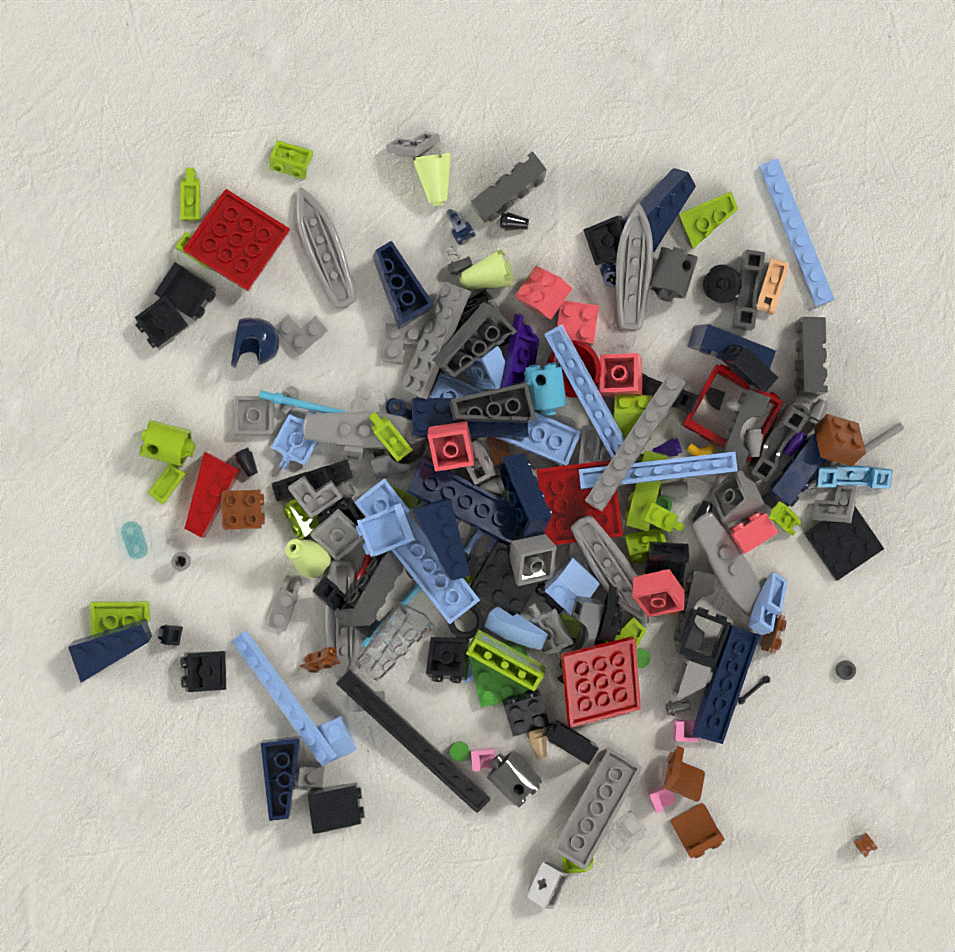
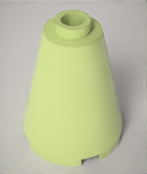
[413,153,451,206]
[459,249,514,290]
[285,539,331,578]

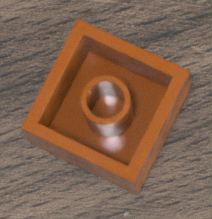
[814,414,866,466]

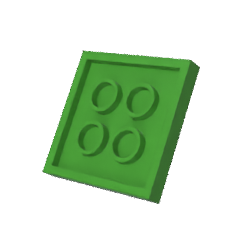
[468,641,530,708]

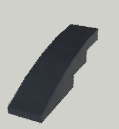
[271,460,353,501]

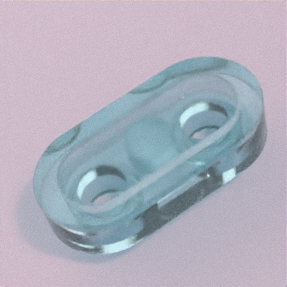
[121,521,148,559]

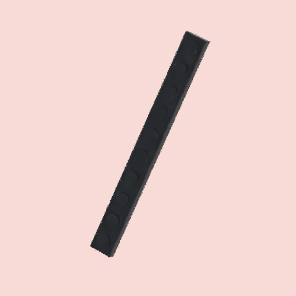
[336,668,490,813]

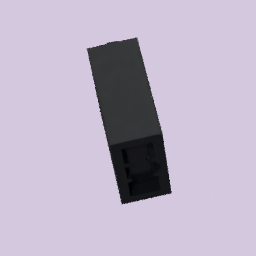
[720,344,779,392]
[676,606,731,667]
[546,720,599,765]

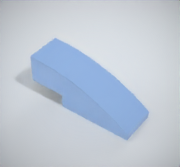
[748,572,787,635]
[484,606,548,650]

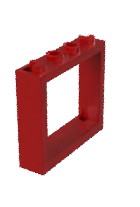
[681,364,784,463]

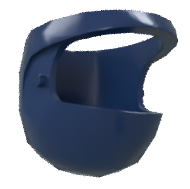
[231,318,279,368]

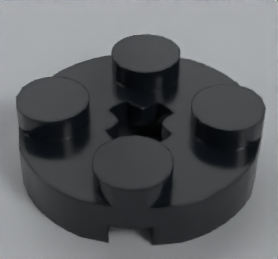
[703,264,742,304]

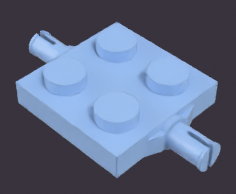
[271,410,318,470]

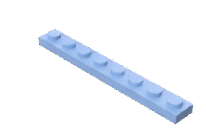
[759,158,834,307]
[544,325,625,459]
[579,452,738,490]
[232,630,337,766]

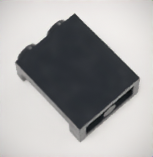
[154,262,216,321]
[644,541,689,588]

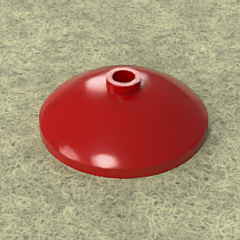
[547,340,601,398]

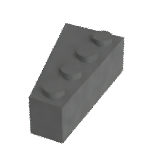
[471,151,547,223]
[432,302,518,378]
[794,317,828,396]
[449,383,536,423]
[333,550,404,627]

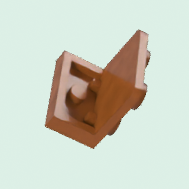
[221,490,265,530]
[663,746,705,802]
[671,803,725,859]

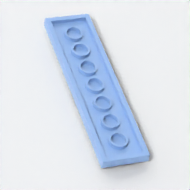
[429,372,581,466]
[354,478,480,624]

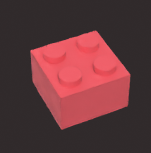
[514,266,572,320]
[556,301,599,346]
[599,353,642,398]
[428,421,474,472]
[728,512,778,554]
[632,569,684,617]

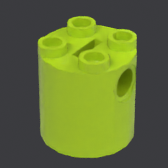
[139,420,196,467]

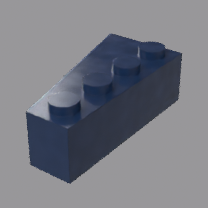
[624,168,696,252]
[372,241,434,329]
[687,324,776,369]
[761,433,828,509]
[499,453,552,539]
[411,498,470,581]
[68,619,152,683]
[261,736,301,821]

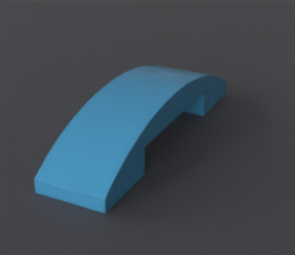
[816,465,893,489]

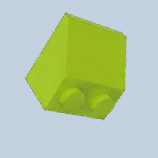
[612,395,653,440]

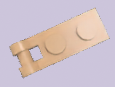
[756,258,789,315]

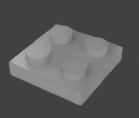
[234,396,274,435]
[310,509,364,561]

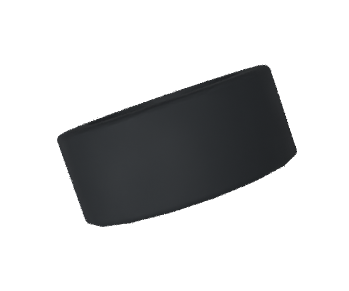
[448,605,484,639]

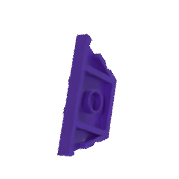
[501,314,540,387]

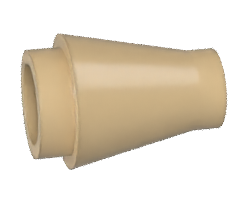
[528,728,547,759]

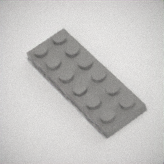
[401,281,471,400]
[551,748,642,870]

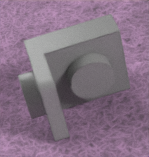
[295,765,325,788]

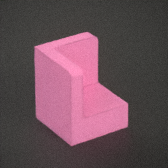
[673,719,699,742]
[471,748,495,771]
[648,786,676,813]

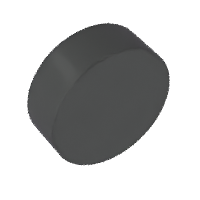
[836,660,856,680]

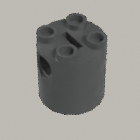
[650,247,698,302]
[487,750,542,808]

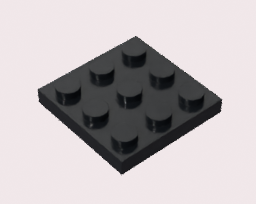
[803,506,884,581]
[470,540,540,615]

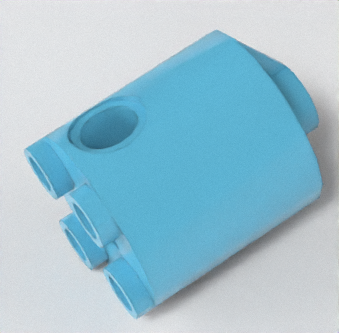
[524,362,567,416]

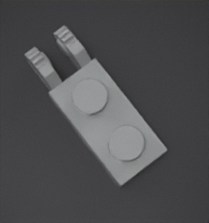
[267,575,302,631]

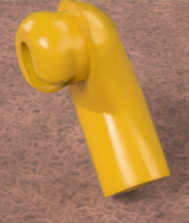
[686,443,716,456]

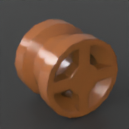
[853,832,878,858]

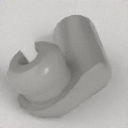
[280,386,299,415]

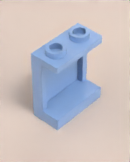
[355,503,416,557]

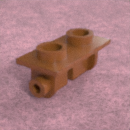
[760,614,787,653]
[300,646,341,673]

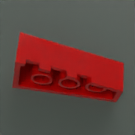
[184,451,241,538]

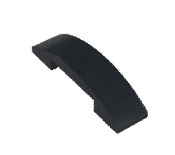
[642,373,700,414]
[312,576,380,638]

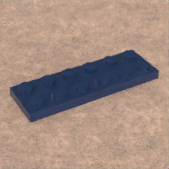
[412,398,528,438]
[406,458,518,546]
[691,625,760,744]

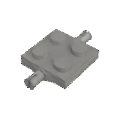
[528,603,574,660]

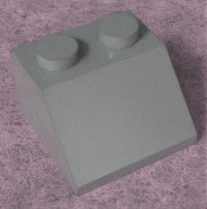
[710,470,764,523]
[509,534,556,586]
[672,658,713,699]

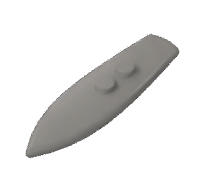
[296,187,357,309]
[616,204,653,331]
[303,412,428,449]
[692,512,761,617]
[571,515,649,623]
[325,559,361,680]

